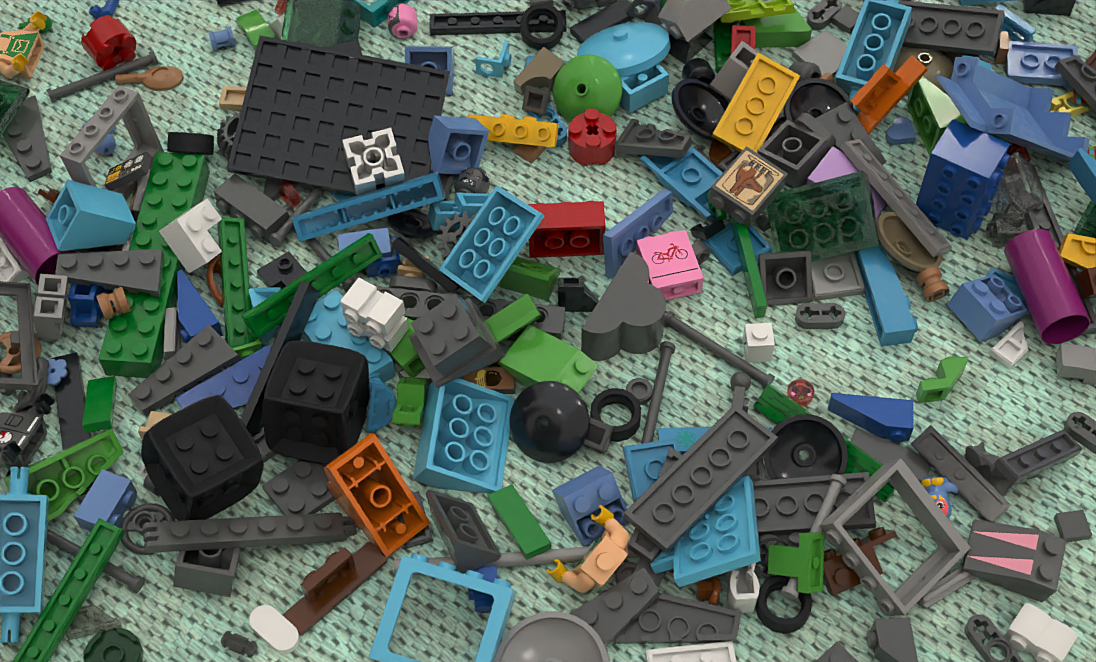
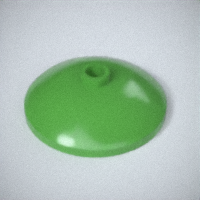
[553,54,623,122]

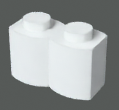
[724,563,759,613]
[1004,602,1079,662]

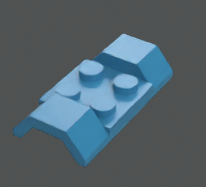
[640,146,727,222]

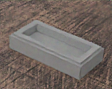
[164,307,182,360]

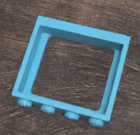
[368,553,517,662]

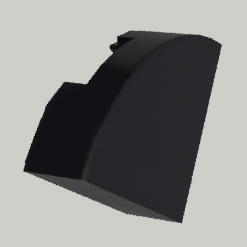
[690,220,726,240]

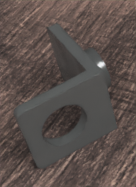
[625,0,662,25]

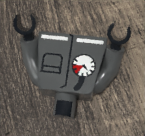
[0,393,55,470]

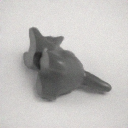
[964,442,1038,497]

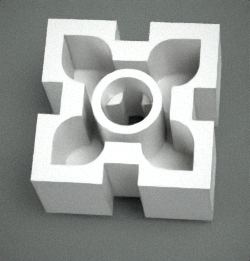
[342,128,405,195]
[340,278,409,352]

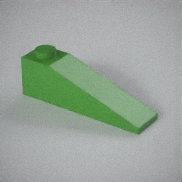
[3,428,124,521]

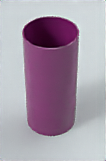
[0,187,75,285]
[1004,229,1091,344]

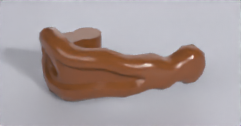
[206,254,223,307]
[668,569,721,606]

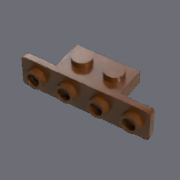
[823,527,897,596]
[283,542,387,635]

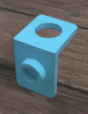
[475,40,511,78]

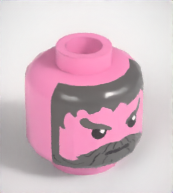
[388,4,418,39]

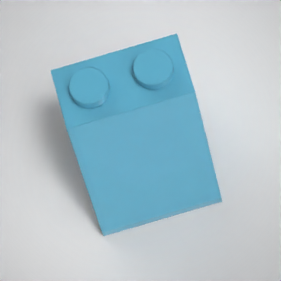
[46,180,136,251]

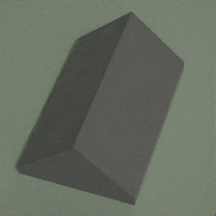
[426,489,502,574]

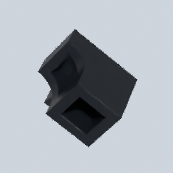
[257,251,307,289]

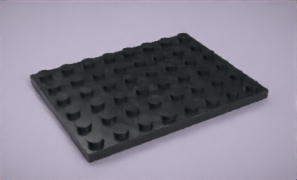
[227,35,450,208]

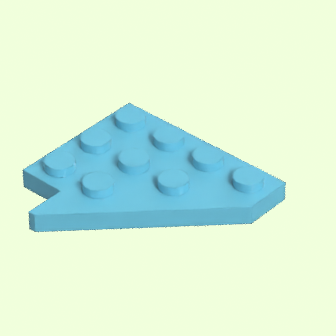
[651,475,761,587]

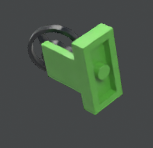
[755,532,825,593]

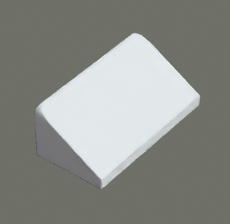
[0,238,30,282]

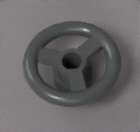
[120,503,175,555]

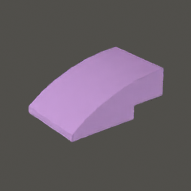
[805,146,888,229]

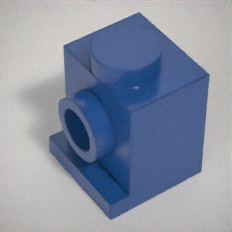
[468,566,498,613]

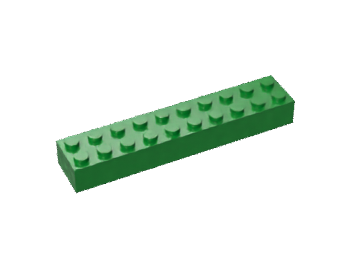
[98,152,210,378]

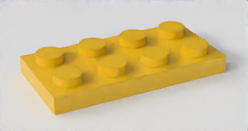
[712,53,800,154]

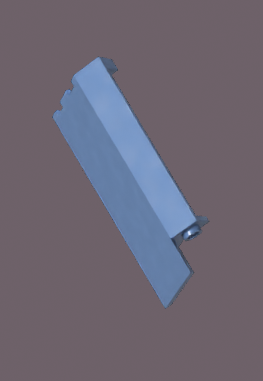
[935,57,1090,162]

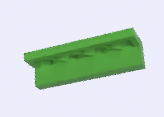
[486,293,542,344]

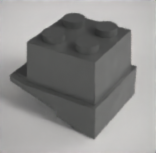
[408,294,506,388]

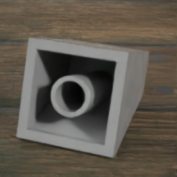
[658,0,731,42]

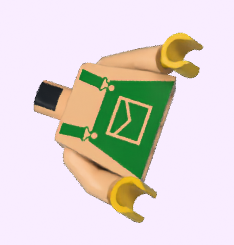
[0,11,47,79]
[546,505,630,593]

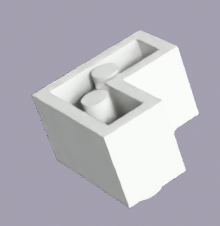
[159,198,222,273]

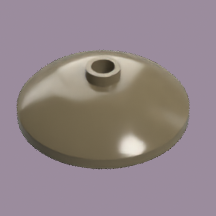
[893,47,954,96]
[876,212,942,272]

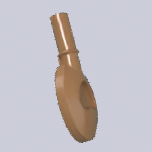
[115,66,184,91]

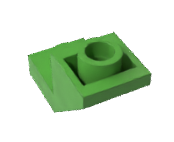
[916,356,968,403]

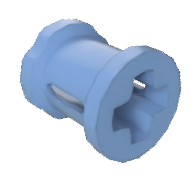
[208,26,236,51]

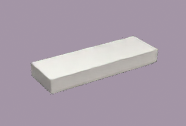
[645,641,736,662]

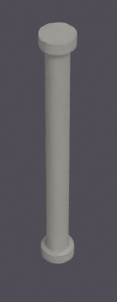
[781,474,847,600]

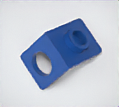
[366,236,401,278]

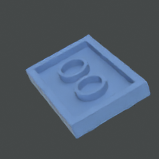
[1005,41,1078,87]

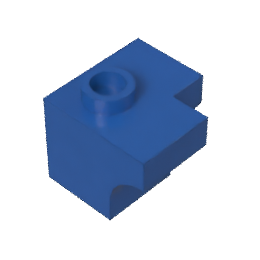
[68,284,114,328]

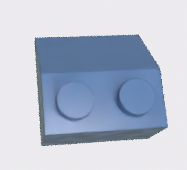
[405,46,454,95]
[428,115,489,174]

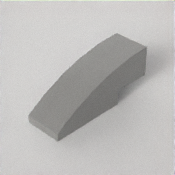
[1056,343,1096,385]

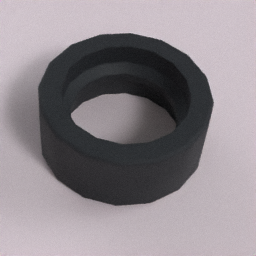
[520,3,564,50]
[167,132,214,155]
[590,388,641,442]
[755,575,813,634]

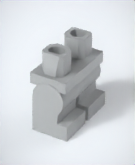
[34,274,68,342]

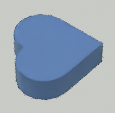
[885,117,916,145]

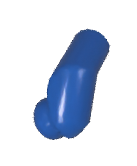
[89,0,120,20]

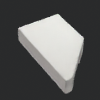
[989,321,1028,369]

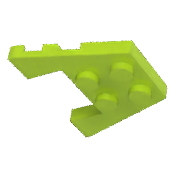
[718,0,795,23]

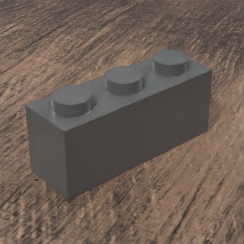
[214,174,289,244]

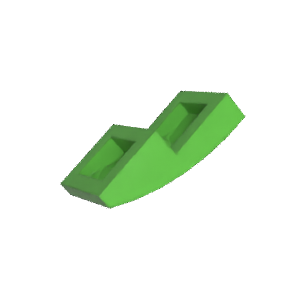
[235,10,276,49]

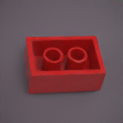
[528,201,606,258]

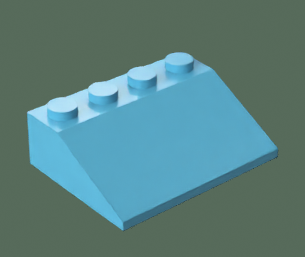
[439,185,545,303]
[413,378,514,494]

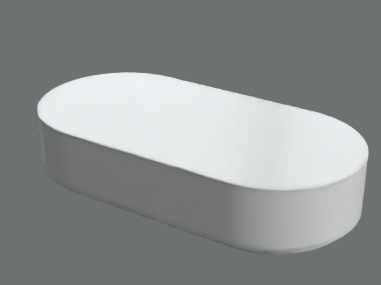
[249,605,300,654]

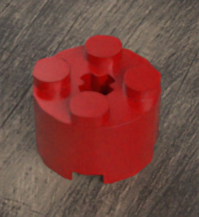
[81,15,137,71]
[568,109,617,166]

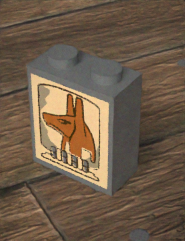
[708,146,788,228]

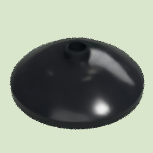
[783,78,854,122]
[672,79,729,141]
[509,381,590,463]
[764,414,848,480]

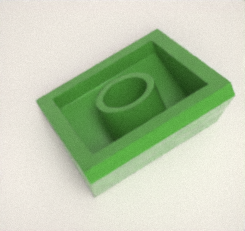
[500,257,561,301]

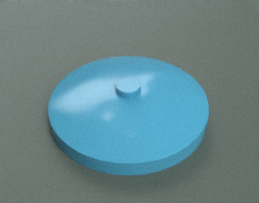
[577,22,671,77]

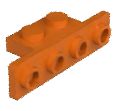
[850,56,928,134]

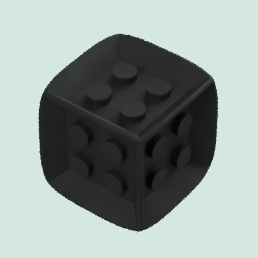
[262,341,369,465]
[141,395,264,521]

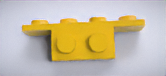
[467,114,559,148]

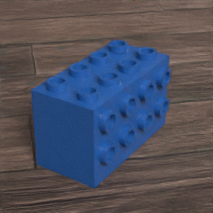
[916,119,1010,240]

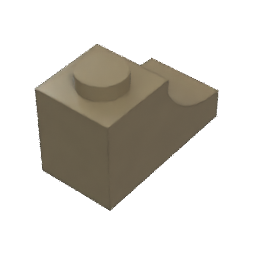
[513,47,565,96]

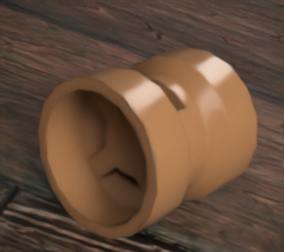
[915,267,950,302]
[96,287,131,320]

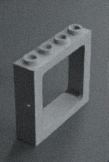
[60,85,164,200]
[820,458,971,616]

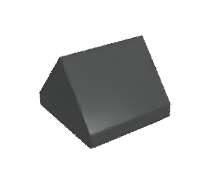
[522,86,551,115]

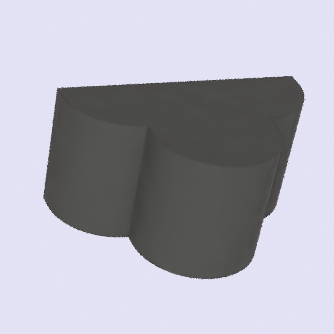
[581,251,666,361]

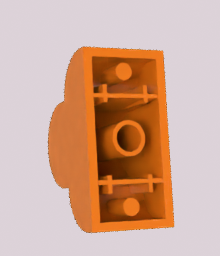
[324,433,430,558]

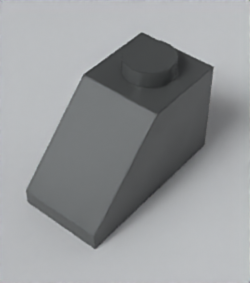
[867,617,918,662]

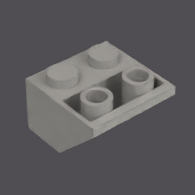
[709,41,758,102]

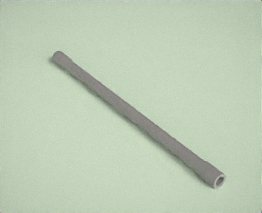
[394,544,662,576]

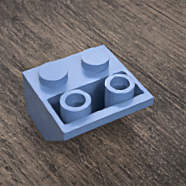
[947,274,1029,342]
[552,465,629,547]

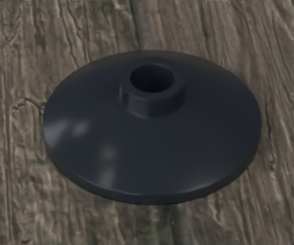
[387,209,436,239]

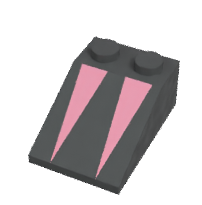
[961,519,1067,602]

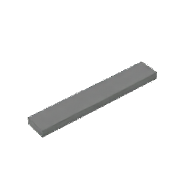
[840,139,952,257]

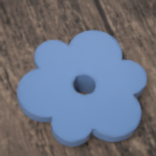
[47,358,67,386]

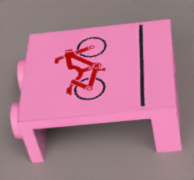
[636,230,704,300]

